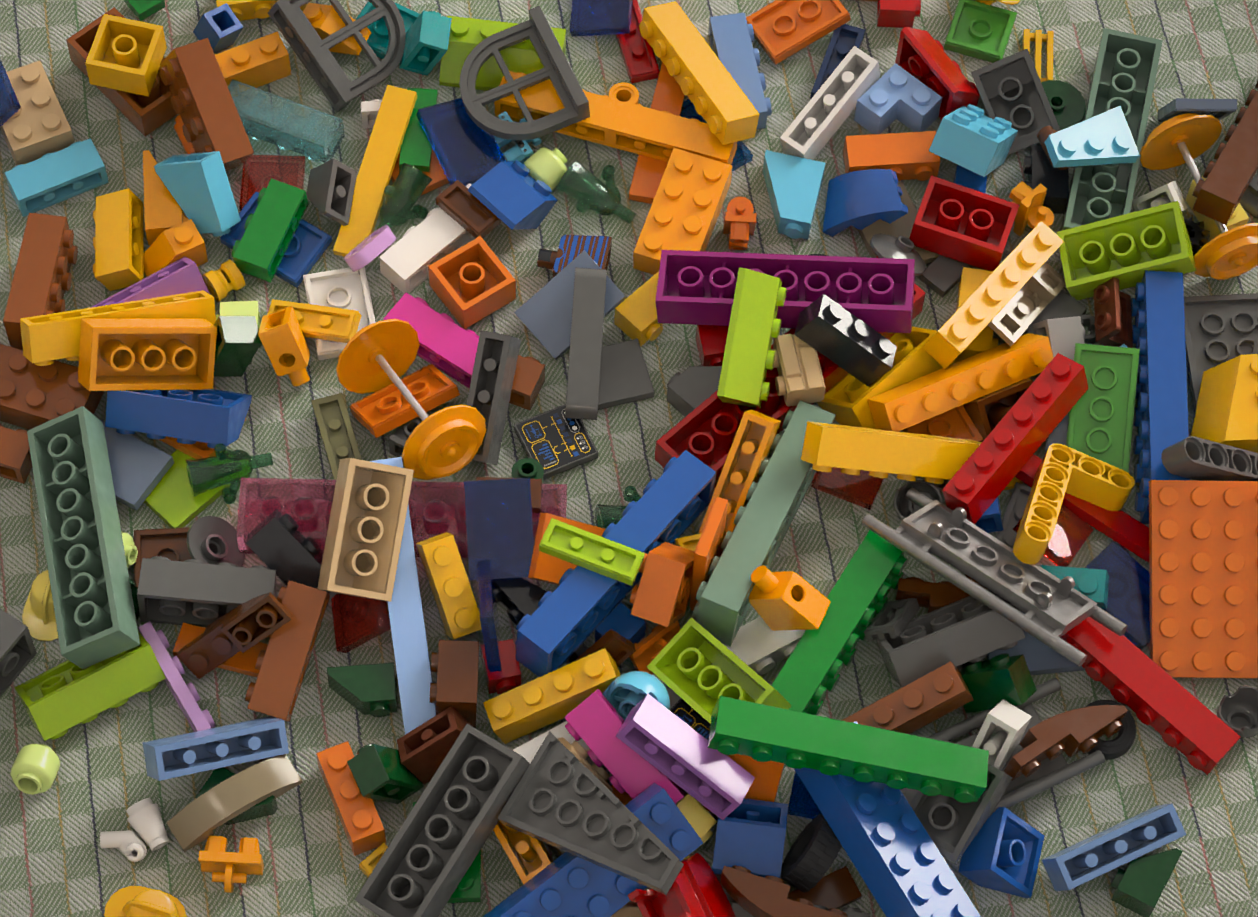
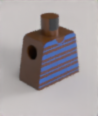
[537,235,612,277]

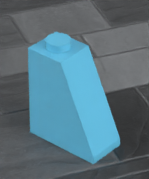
[763,150,826,240]
[154,151,241,237]

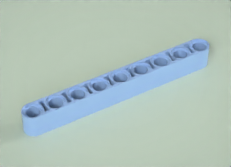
[370,457,436,735]

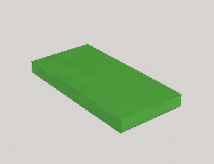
[1066,343,1140,473]

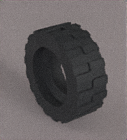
[780,814,842,893]

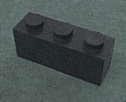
[794,294,897,386]
[246,509,337,600]

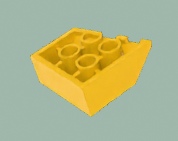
[1191,354,1258,453]

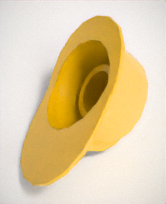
[104,886,187,917]

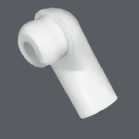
[100,830,147,862]

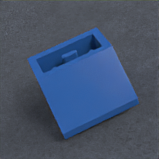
[712,798,788,878]

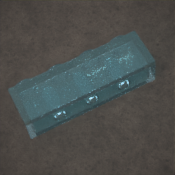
[228,79,345,163]

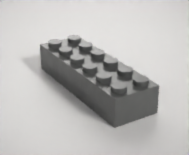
[355,724,530,917]

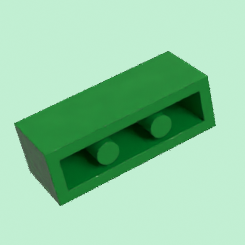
[231,178,309,283]

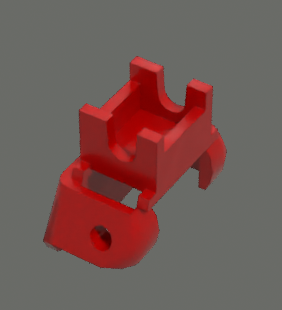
[628,853,736,917]

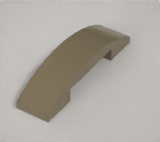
[988,262,1066,346]
[167,754,303,852]

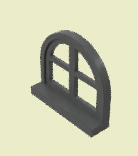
[268,0,406,113]
[459,6,590,140]

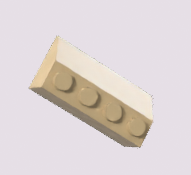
[317,458,414,602]

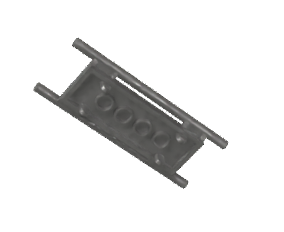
[861,487,1128,667]

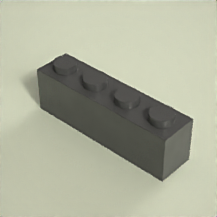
[466,330,521,465]

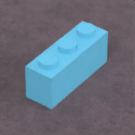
[4,138,109,217]

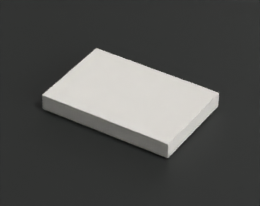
[303,266,376,360]

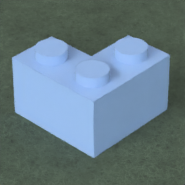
[854,63,942,134]

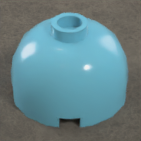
[603,671,670,720]

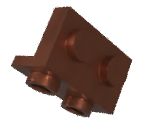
[1093,277,1133,348]

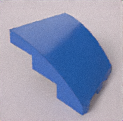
[823,169,908,237]

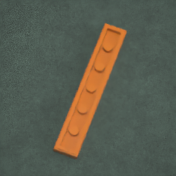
[628,62,685,204]

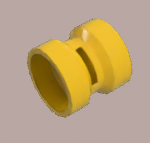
[202,259,246,302]

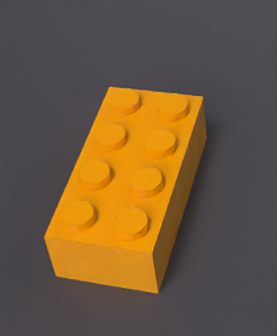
[633,148,732,275]
[78,318,217,391]

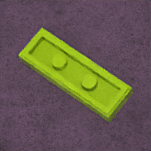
[539,518,645,586]

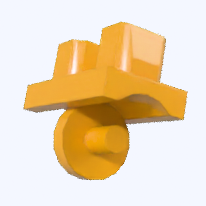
[1009,181,1054,237]
[198,835,264,893]

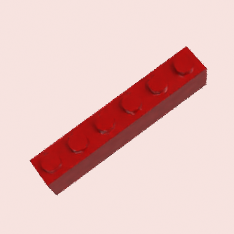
[942,353,1089,525]
[1060,617,1241,775]

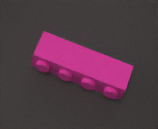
[383,293,479,388]
[564,689,685,804]

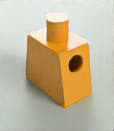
[258,306,310,387]
[749,565,831,631]

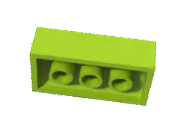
[439,16,566,91]
[1056,201,1196,301]
[717,267,786,408]
[647,617,792,724]
[14,632,166,741]

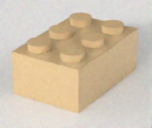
[0,60,75,166]

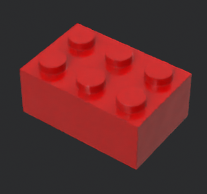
[909,175,1019,271]

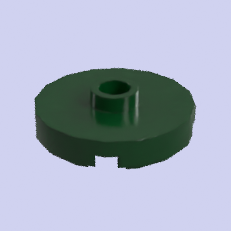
[1042,80,1086,130]

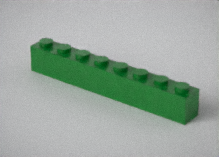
[708,696,989,803]

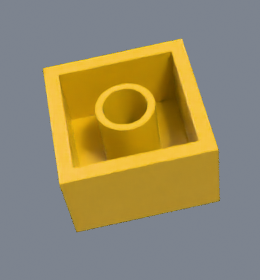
[85,14,167,97]

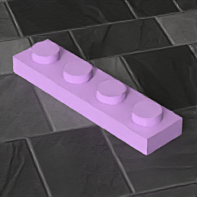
[138,621,216,732]

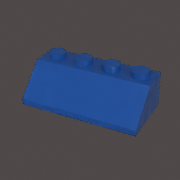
[105,389,252,449]

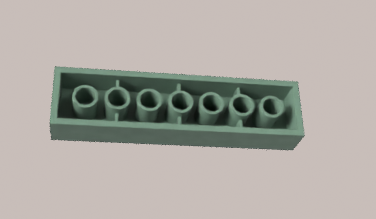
[1061,28,1163,231]
[692,400,836,647]
[27,406,140,669]

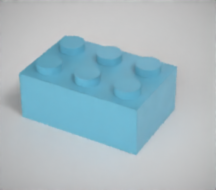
[929,104,1018,177]

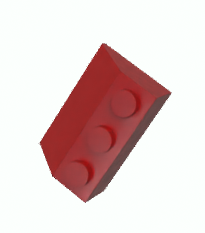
[895,27,980,121]

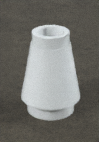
[126,798,170,851]

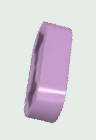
[344,225,396,272]

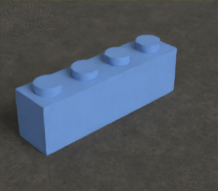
[708,12,772,129]
[143,716,289,781]
[1042,803,1186,891]

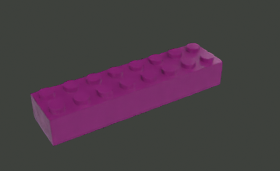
[656,250,915,333]

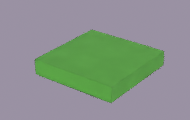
[944,0,1017,63]

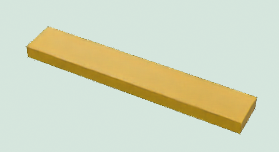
[333,85,417,257]

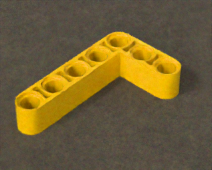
[1013,444,1135,565]

